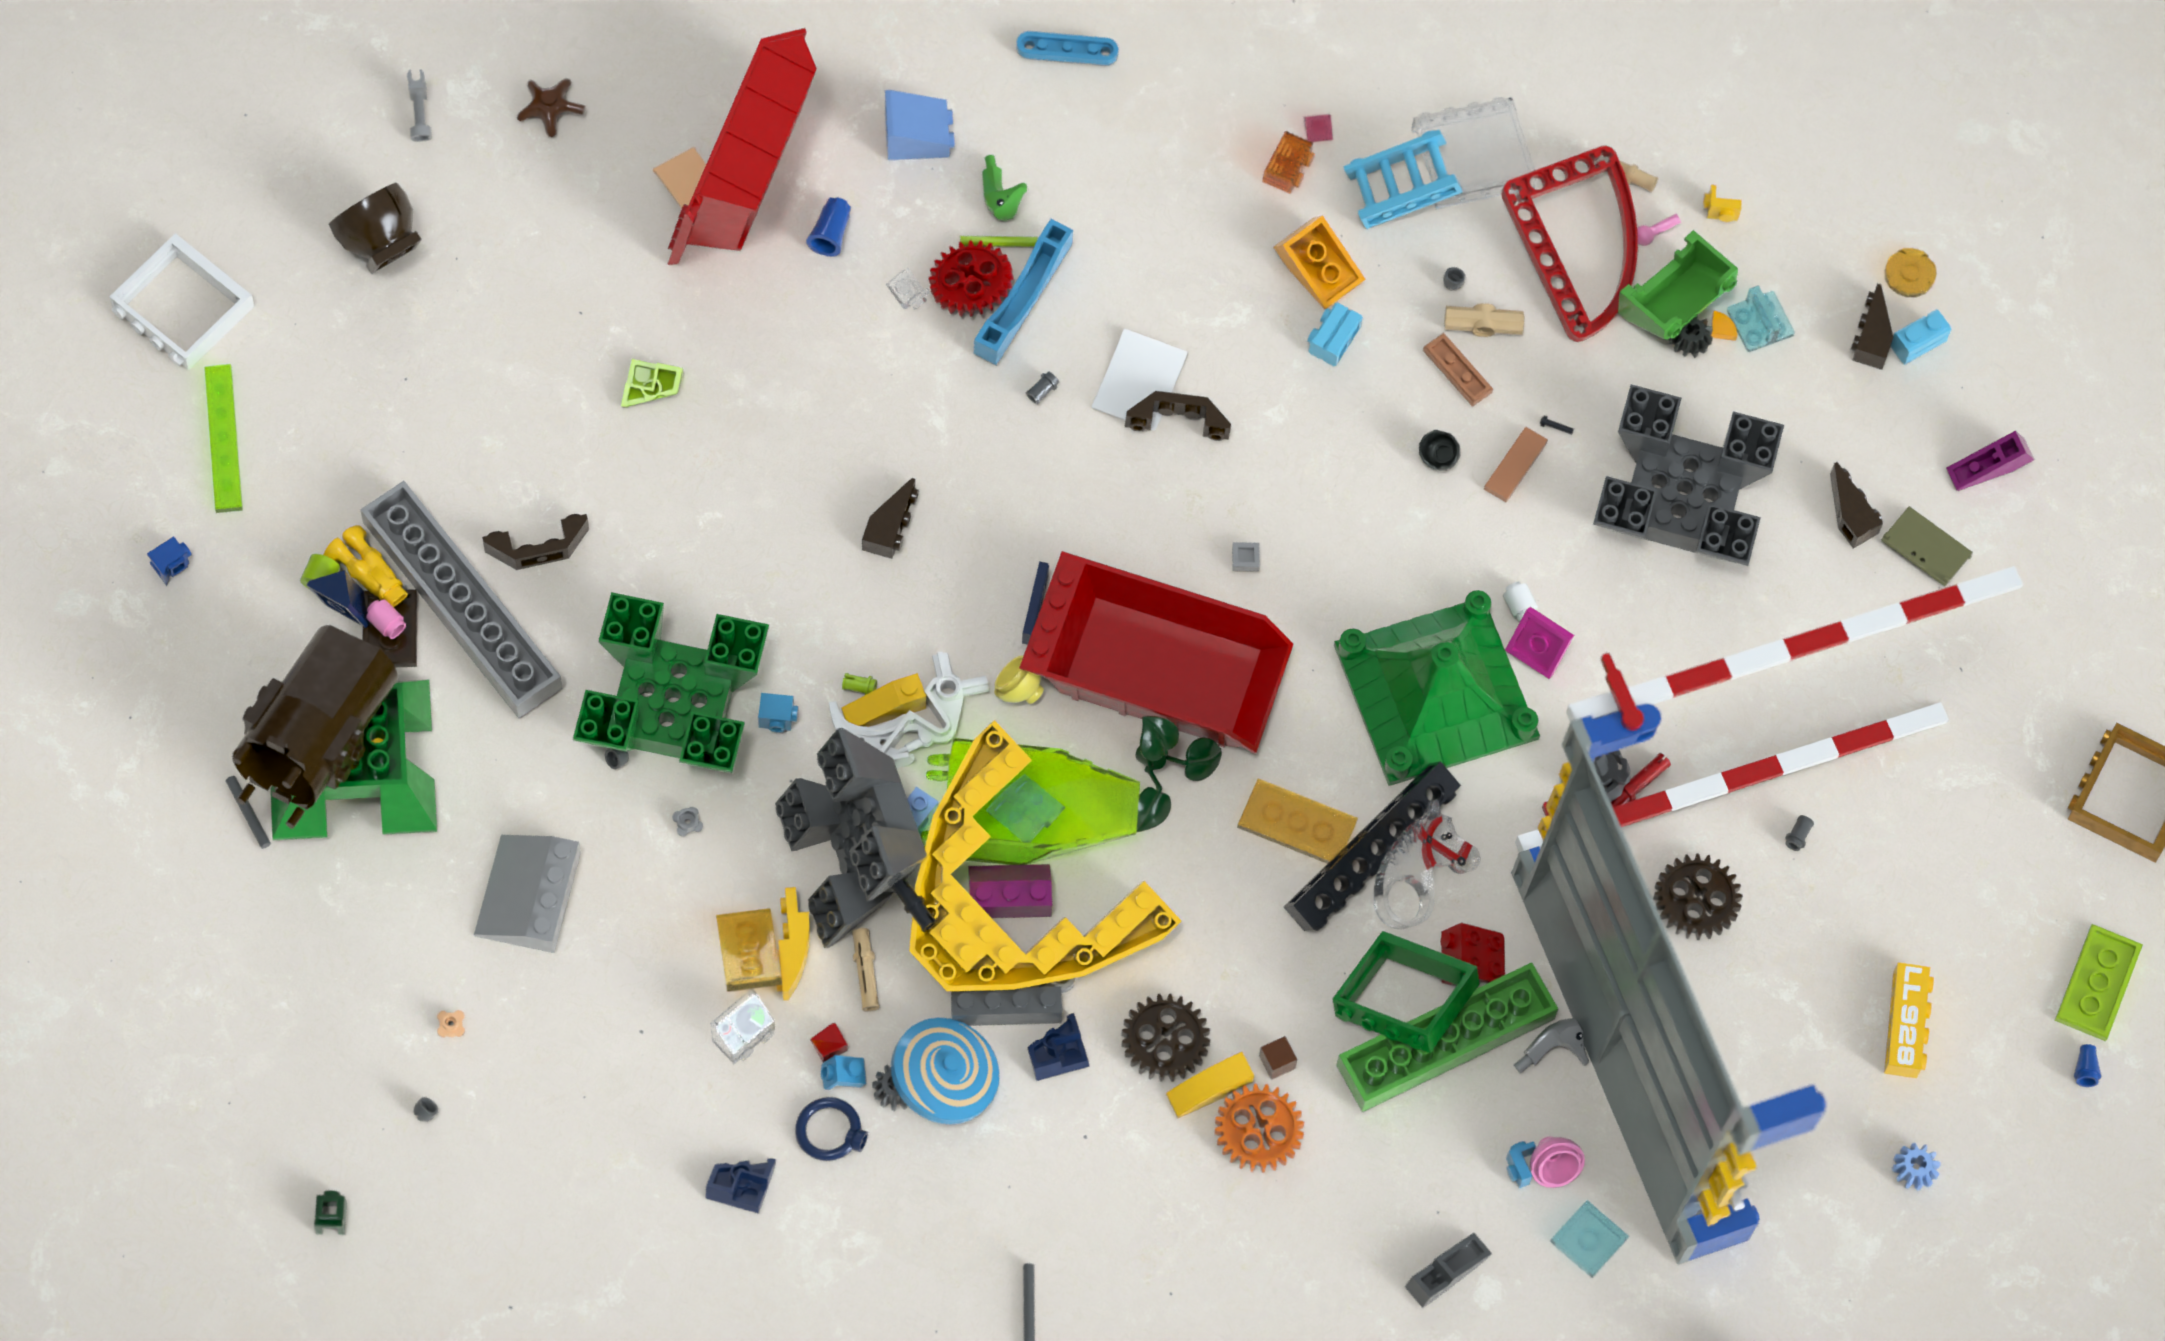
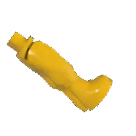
[323,525,408,607]

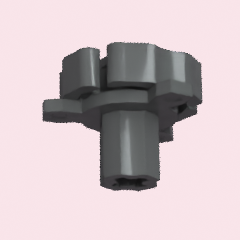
[1593,750,1631,802]

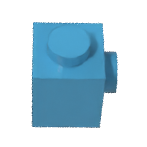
[758,693,798,733]

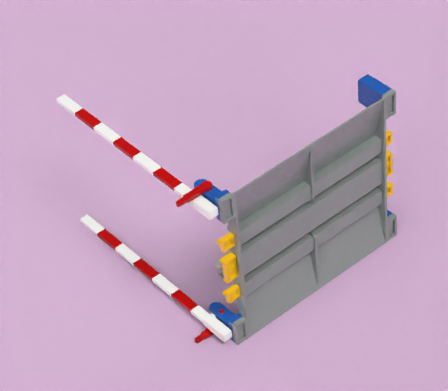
[1511,566,2023,1265]

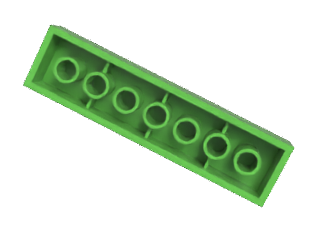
[1336,962,1558,1112]

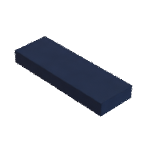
[1022,561,1049,645]

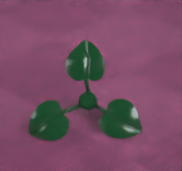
[1133,716,1222,832]

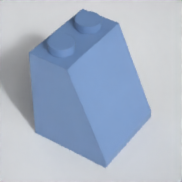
[885,90,955,160]

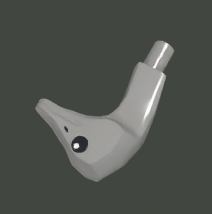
[1514,1018,1589,1073]

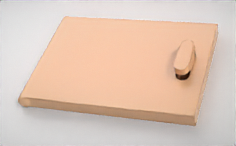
[653,147,706,209]

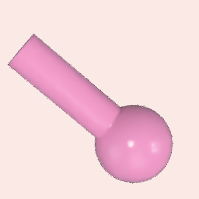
[1637,214,1681,246]

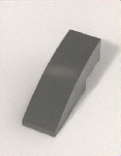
[1405,1233,1492,1308]

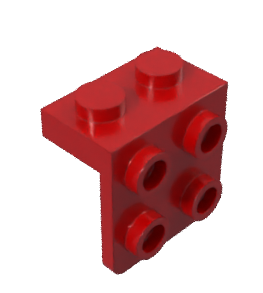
[1440,923,1505,985]

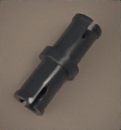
[891,877,937,932]

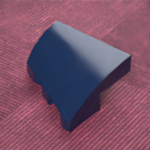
[1027,1013,1089,1081]
[706,1158,776,1214]

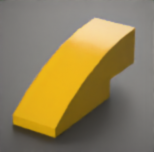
[1166,1052,1254,1118]

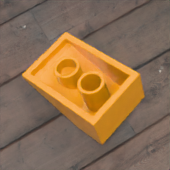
[1273,215,1366,309]

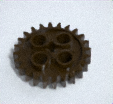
[1653,853,1743,940]
[1121,993,1210,1082]

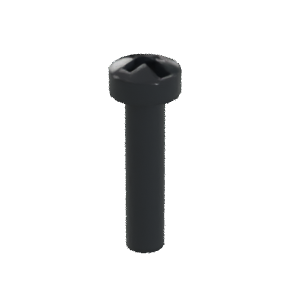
[1540,415,1574,435]

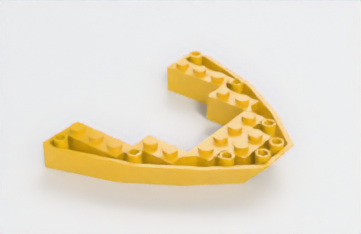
[909,720,1182,991]

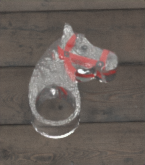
[1374,799,1481,929]

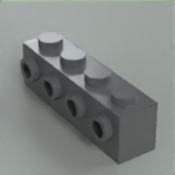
[951,983,1062,1026]

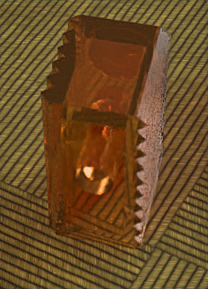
[1262,131,1315,194]

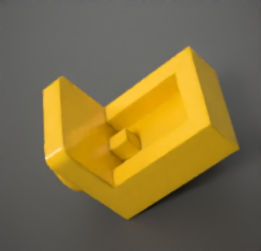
[1703,185,1742,222]

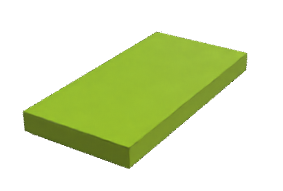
[2055,924,2143,1041]

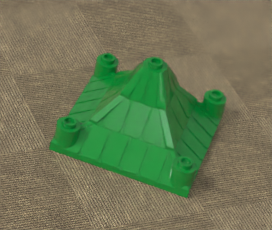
[1334,590,1540,786]

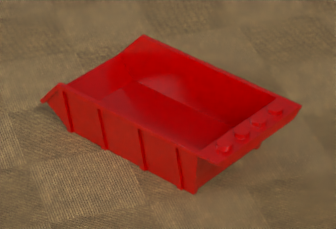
[667,28,817,265]
[1019,551,1294,753]

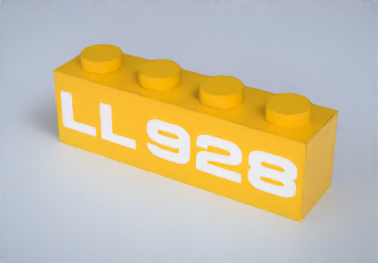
[1884,962,1934,1078]

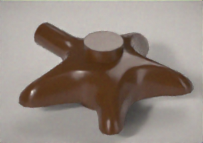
[517,78,586,137]

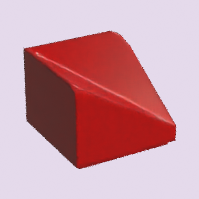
[810,1022,848,1063]

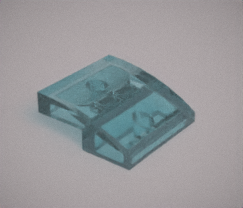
[986,774,1065,845]

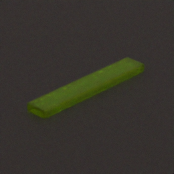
[205,364,243,513]

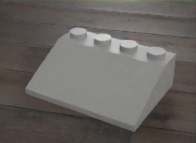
[474,835,581,953]

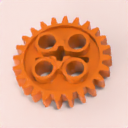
[1214,1083,1304,1173]

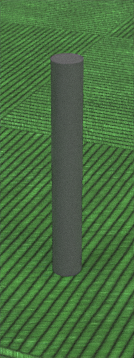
[226,776,271,849]
[1023,1263,1035,1341]

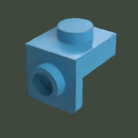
[821,1055,866,1090]
[1506,1141,1536,1189]

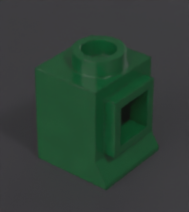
[314,1190,347,1235]

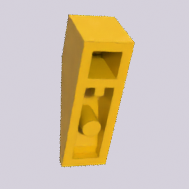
[841,673,926,727]

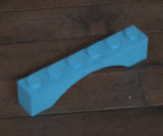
[974,219,1073,365]

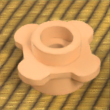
[437,1010,465,1037]

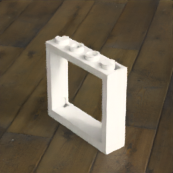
[110,233,254,370]

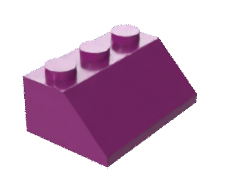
[968,864,1052,918]

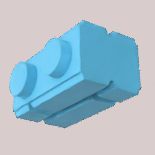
[1307,302,1363,366]
[1891,309,1952,365]

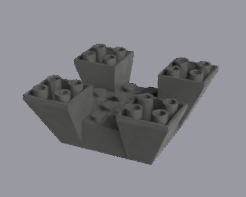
[1593,384,1784,566]
[775,728,927,948]

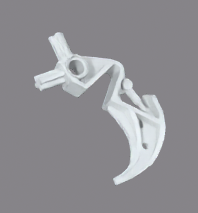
[829,652,989,768]

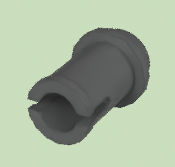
[1026,371,1059,404]
[1785,815,1814,851]

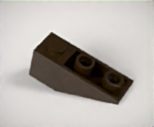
[1850,283,1893,370]
[1830,462,1883,549]
[862,478,919,559]

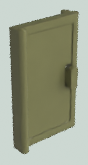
[1881,506,1973,587]

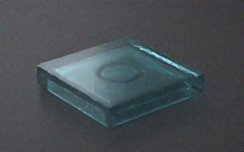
[1550,1200,1629,1278]

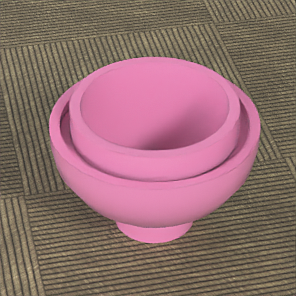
[1530,1137,1585,1188]

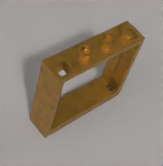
[2067,722,2165,863]

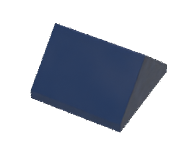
[306,570,369,628]

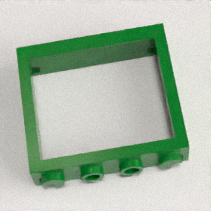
[1332,931,1480,1053]

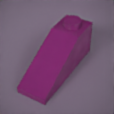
[1946,430,2035,491]

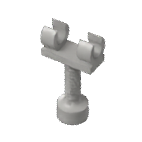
[407,68,432,142]

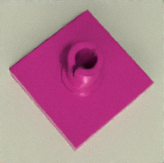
[1505,606,1575,679]

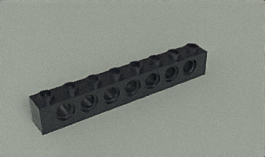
[1284,761,1461,931]

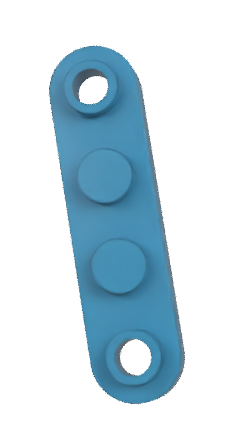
[1016,31,1118,65]

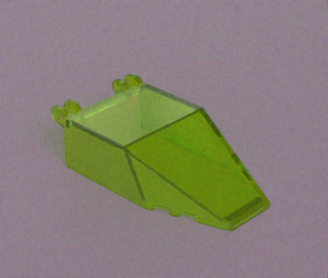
[921,738,1140,865]

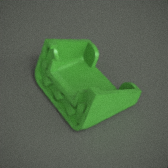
[1618,230,1738,340]

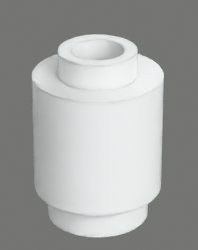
[1503,582,1538,623]

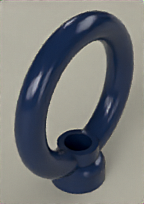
[795,1097,868,1161]

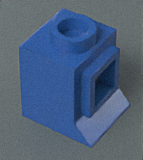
[147,536,192,586]

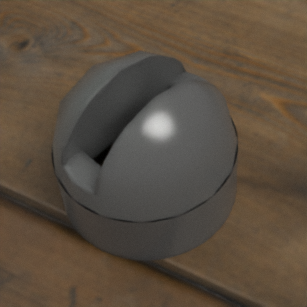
[1443,267,1465,290]
[605,748,629,769]
[413,1097,438,1122]

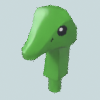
[982,155,1027,221]

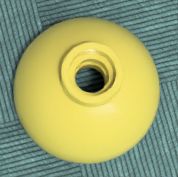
[994,655,1044,704]

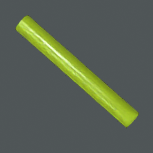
[960,236,1038,247]

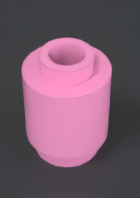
[366,600,406,639]

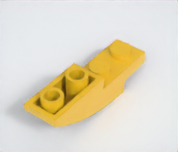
[774,887,810,1001]

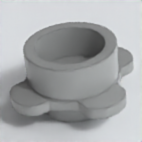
[672,807,703,836]

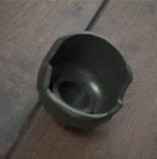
[1419,429,1460,471]

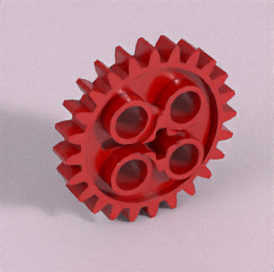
[928,240,1014,317]

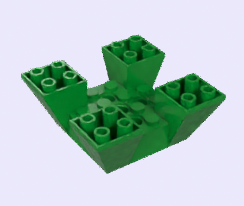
[573,592,769,773]
[270,680,437,840]

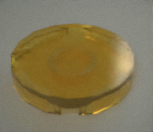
[1884,248,1937,297]

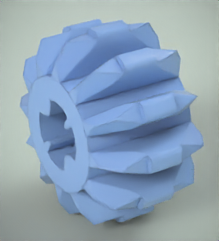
[1892,1143,1940,1191]

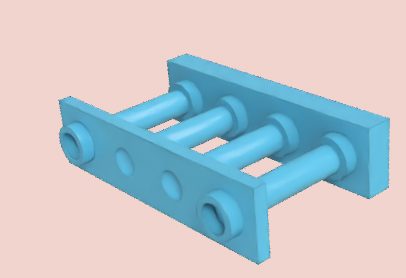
[1343,129,1463,229]

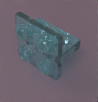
[1727,285,1795,352]

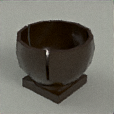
[329,182,422,274]

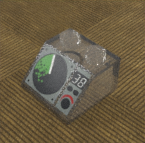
[710,988,775,1064]

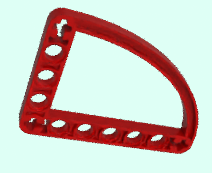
[1501,146,1638,342]

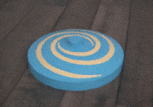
[891,1018,999,1124]

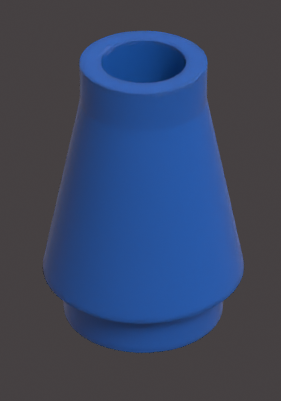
[2074,1044,2102,1087]

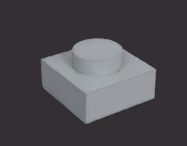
[1232,542,1260,571]

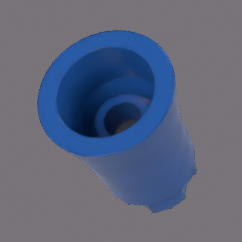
[806,197,851,257]

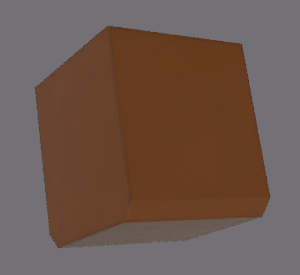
[1259,1036,1297,1079]

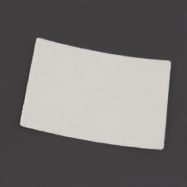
[1092,329,1187,431]

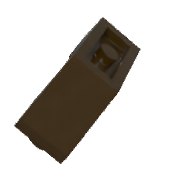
[1124,391,1231,441]
[482,514,589,570]

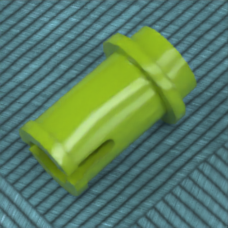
[842,673,877,695]

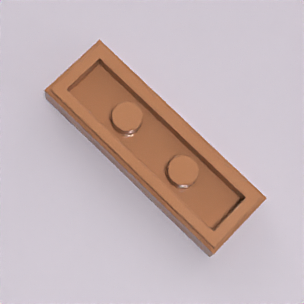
[1423,333,1493,407]
[1484,427,1548,502]

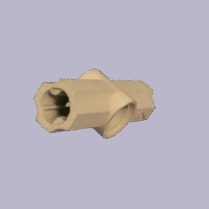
[1444,303,1524,337]

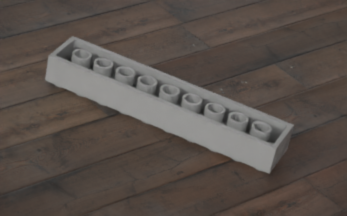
[360,481,562,719]

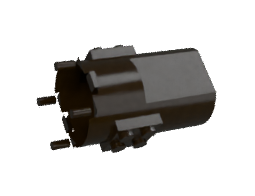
[232,625,398,829]

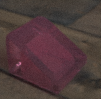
[1303,113,1333,142]

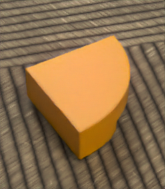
[1711,311,1737,341]

